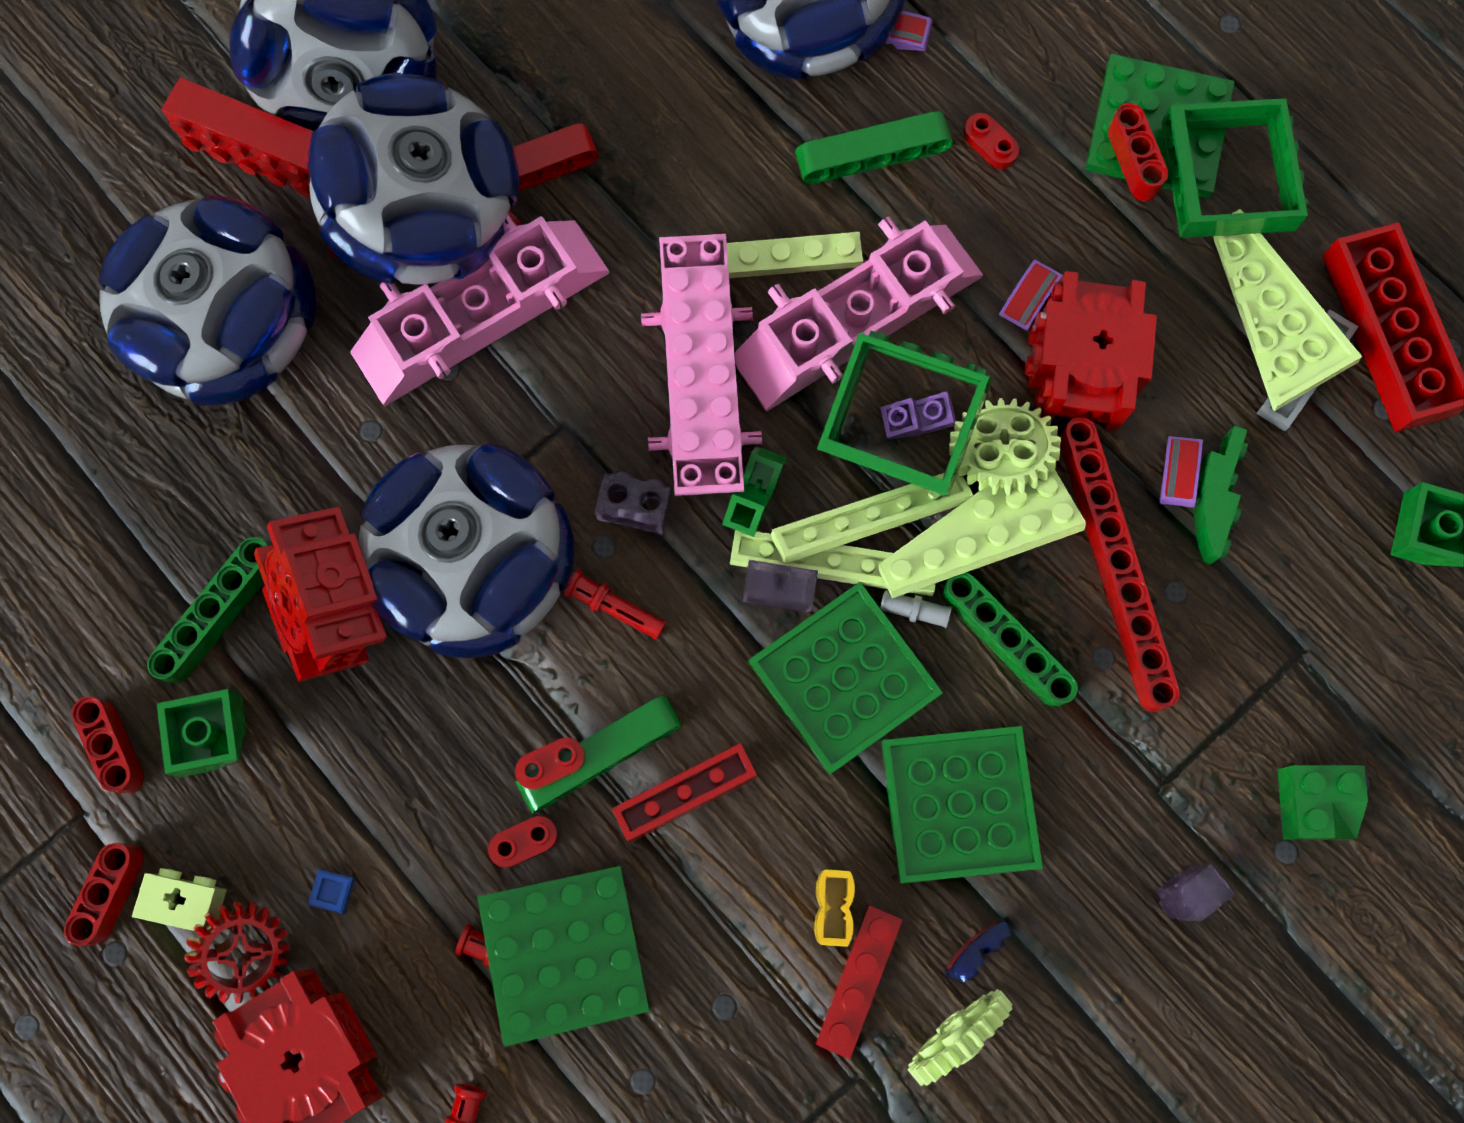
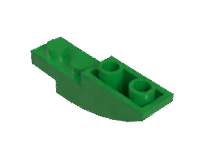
[1193,425,1248,565]

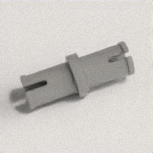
[880,590,952,628]

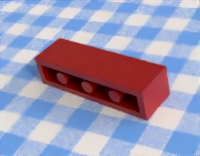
[611,743,757,843]

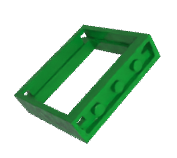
[1161,98,1309,238]
[817,331,992,497]

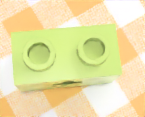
[132,868,227,931]

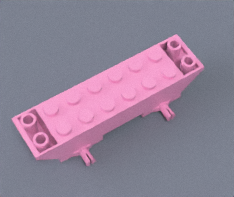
[350,213,609,407]
[734,216,983,412]
[641,234,762,496]

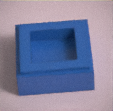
[308,869,355,914]

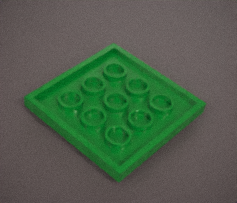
[1085,54,1234,198]
[748,582,943,776]
[881,726,1043,884]
[477,866,649,1047]

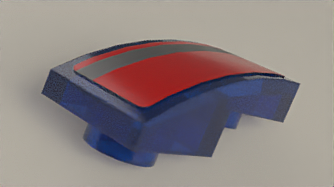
[944,921,1012,983]

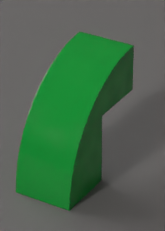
[722,446,787,537]

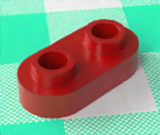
[963,113,1019,169]
[515,738,585,790]
[488,816,558,868]

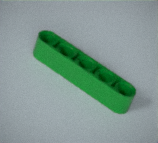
[795,111,953,184]
[147,537,269,684]
[942,572,1078,708]
[515,695,682,814]

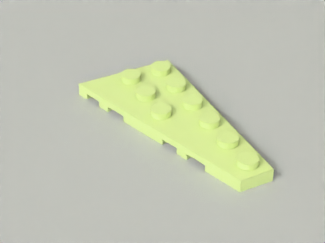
[1213,209,1362,411]
[879,470,1086,598]

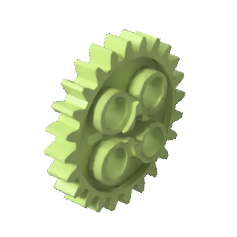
[949,398,1061,496]
[907,989,1013,1086]

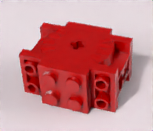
[1025,271,1157,431]
[254,506,387,682]
[212,968,383,1123]

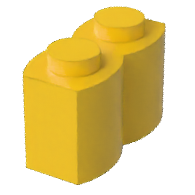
[814,870,855,947]

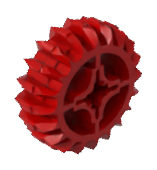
[184,901,290,1004]

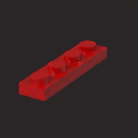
[815,905,903,1059]

